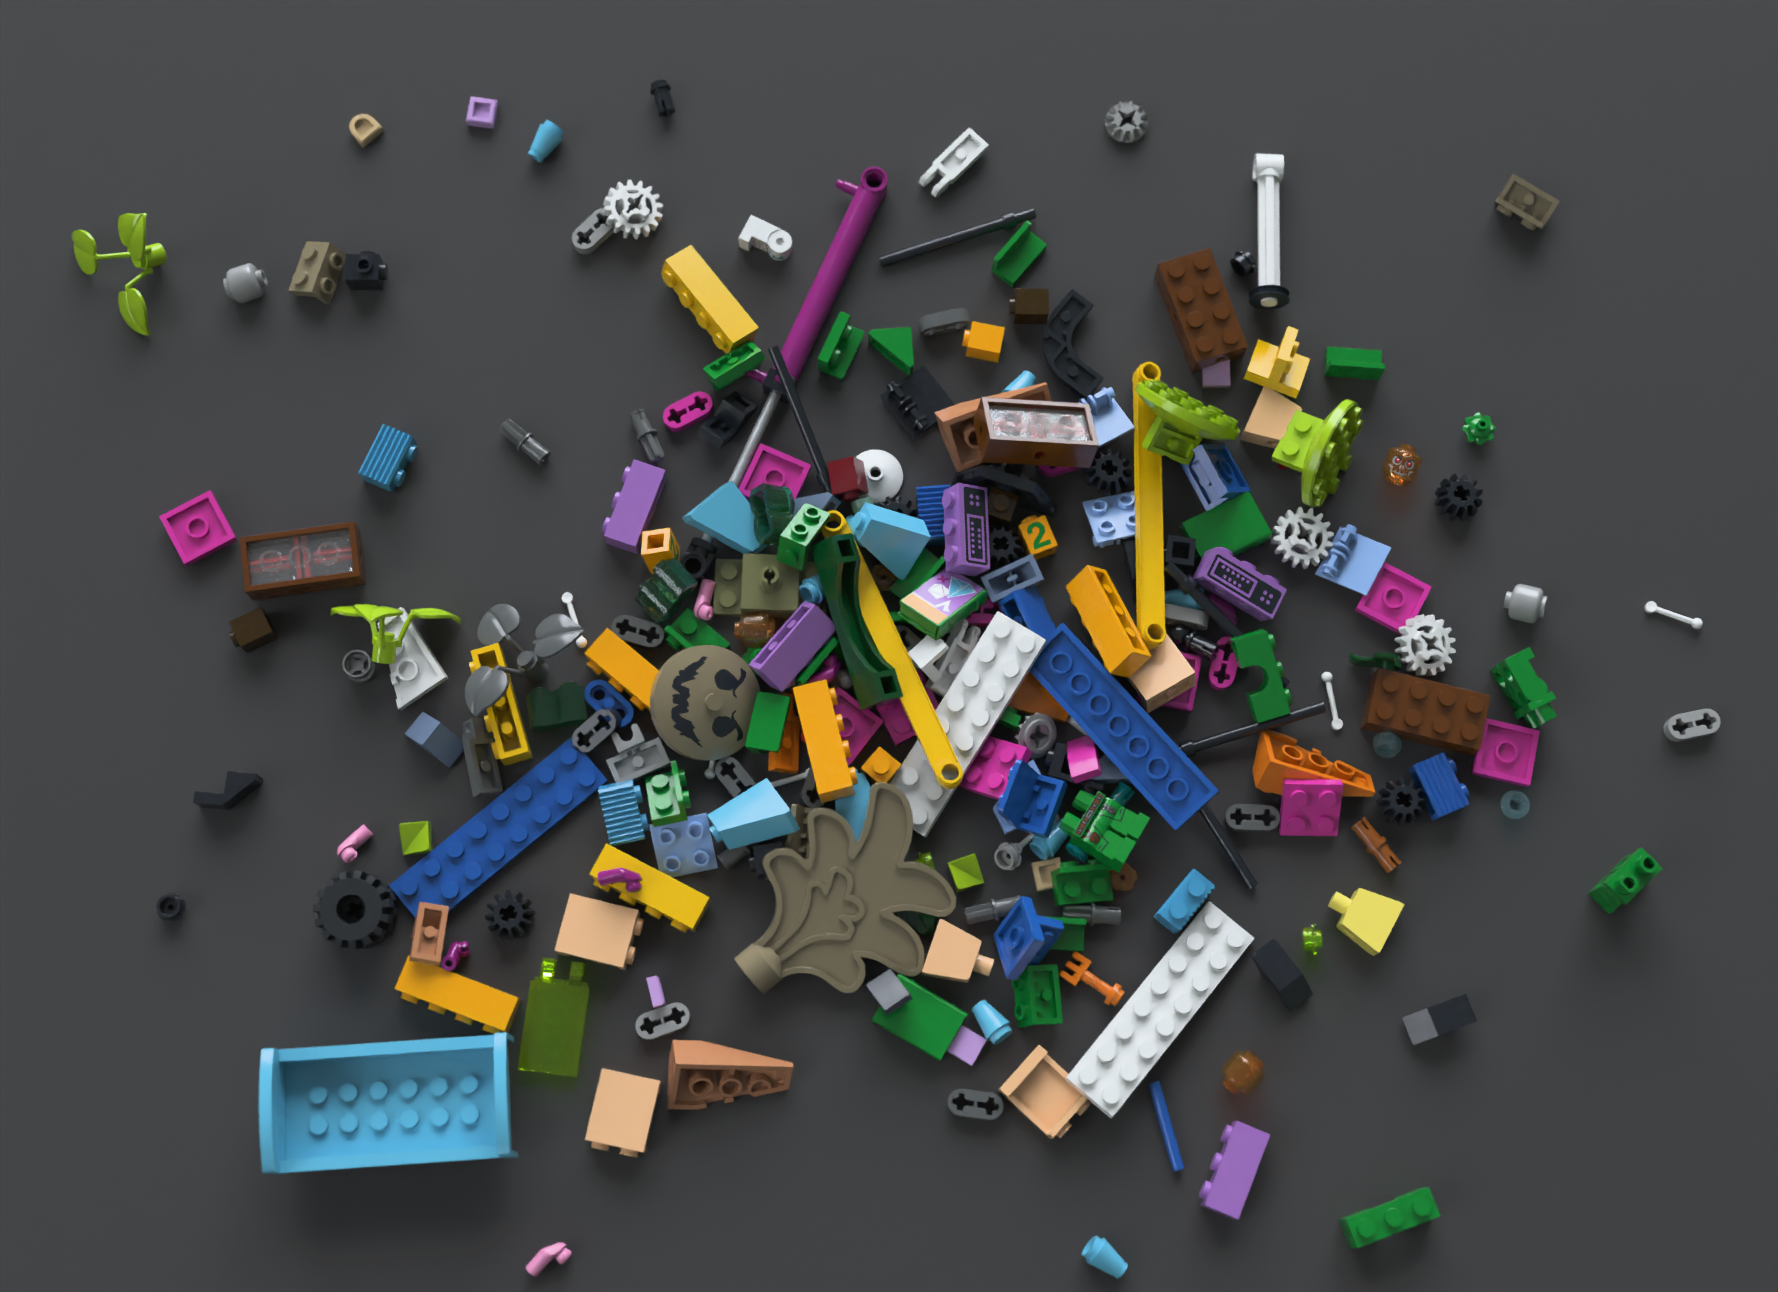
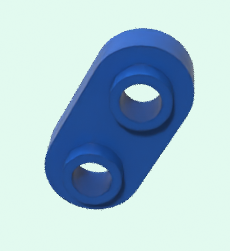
[584,680,634,729]

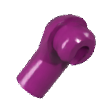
[807,653,841,684]
[441,941,470,971]

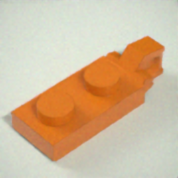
[768,693,800,775]

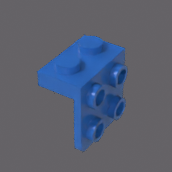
[998,759,1068,838]

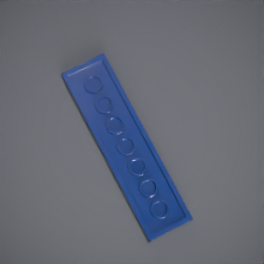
[1029,622,1220,831]
[389,737,609,918]

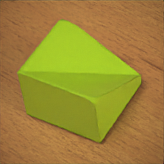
[399,821,433,855]
[947,853,984,893]

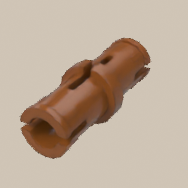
[1351,817,1402,874]

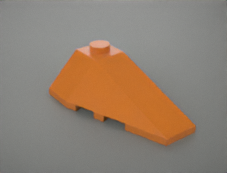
[1252,730,1375,797]

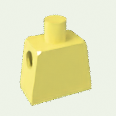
[1328,888,1405,956]

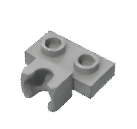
[606,724,671,783]

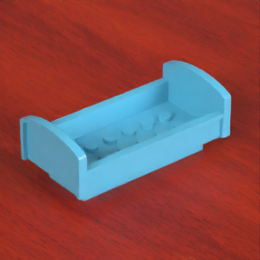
[259,1032,518,1175]

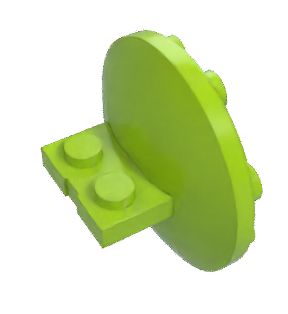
[1135,378,1240,466]
[1272,399,1363,508]

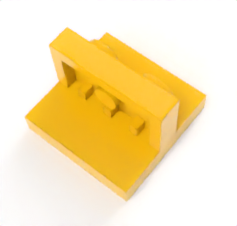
[1244,326,1310,398]

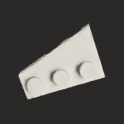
[377,607,448,711]

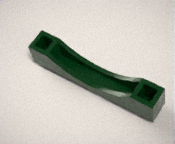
[810,533,903,710]

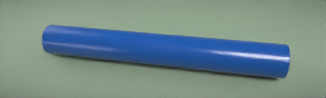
[1148,1081,1184,1171]

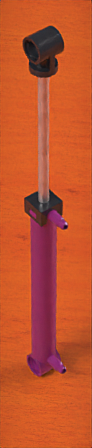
[679,166,888,586]

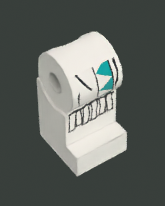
[739,215,792,261]

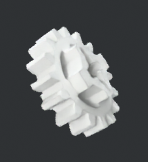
[603,179,663,239]
[1271,507,1334,569]
[1395,614,1456,676]

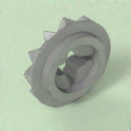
[1105,101,1148,143]
[1015,712,1057,758]

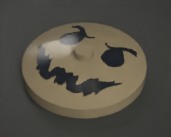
[650,645,760,761]

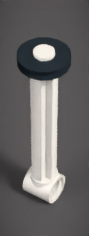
[1249,154,1290,309]

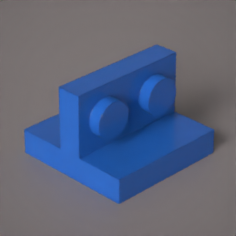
[1181,444,1252,511]
[993,896,1064,980]

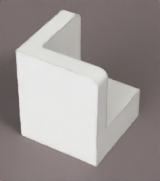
[908,635,949,683]

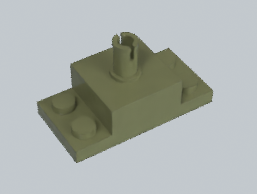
[713,554,827,619]

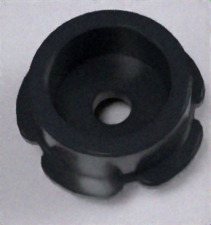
[1230,251,1255,277]
[156,893,186,922]

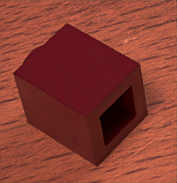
[827,456,868,502]

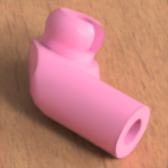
[693,579,716,621]
[337,824,373,863]
[526,1242,572,1277]

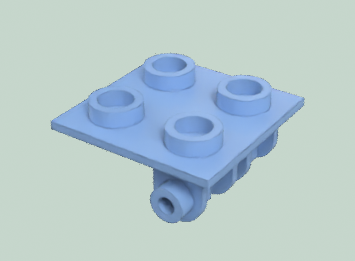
[1079,387,1135,448]
[1082,491,1135,548]
[1315,524,1392,596]
[649,813,718,877]

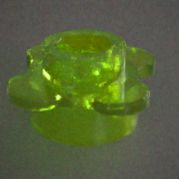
[1303,923,1323,954]

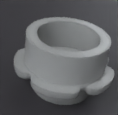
[994,842,1022,870]

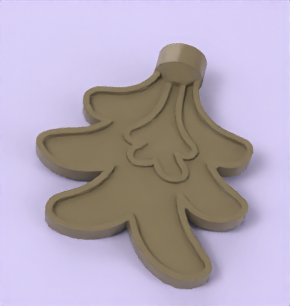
[734,782,956,994]

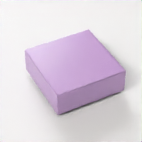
[466,97,499,129]
[1202,360,1231,388]
[646,976,666,1009]
[947,1025,986,1066]

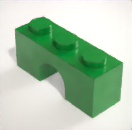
[1230,629,1293,723]
[1339,1187,1440,1248]

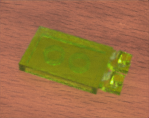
[518,958,590,1077]

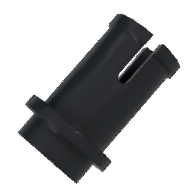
[650,79,676,117]

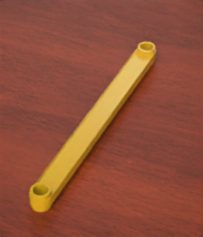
[1132,362,1166,650]
[821,510,963,789]

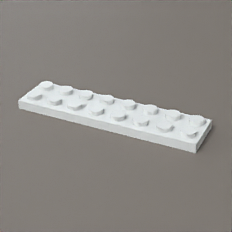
[890,611,1047,837]
[1065,901,1254,1118]

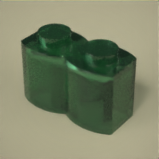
[750,483,795,546]
[635,558,698,624]
[525,682,589,732]

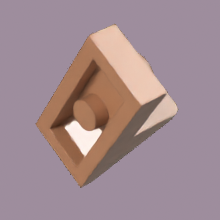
[409,902,449,966]

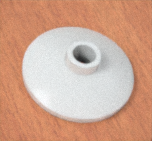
[856,450,903,504]

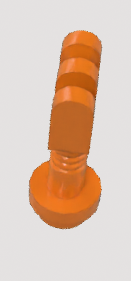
[1059,951,1125,1007]

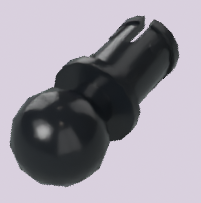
[1167,624,1220,661]

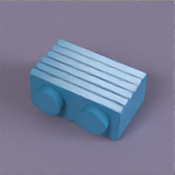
[358,424,418,493]
[598,779,650,846]
[1153,868,1215,934]

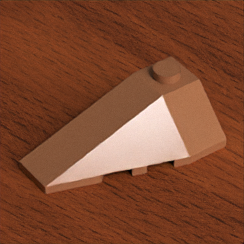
[934,382,1052,472]
[667,1040,794,1110]

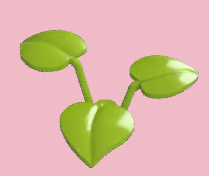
[72,213,167,336]
[330,604,461,664]

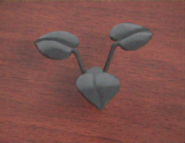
[465,604,585,718]

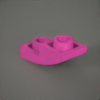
[1067,735,1102,784]

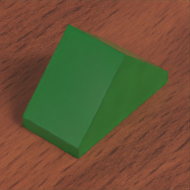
[868,327,914,376]

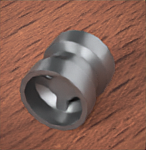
[342,650,376,684]

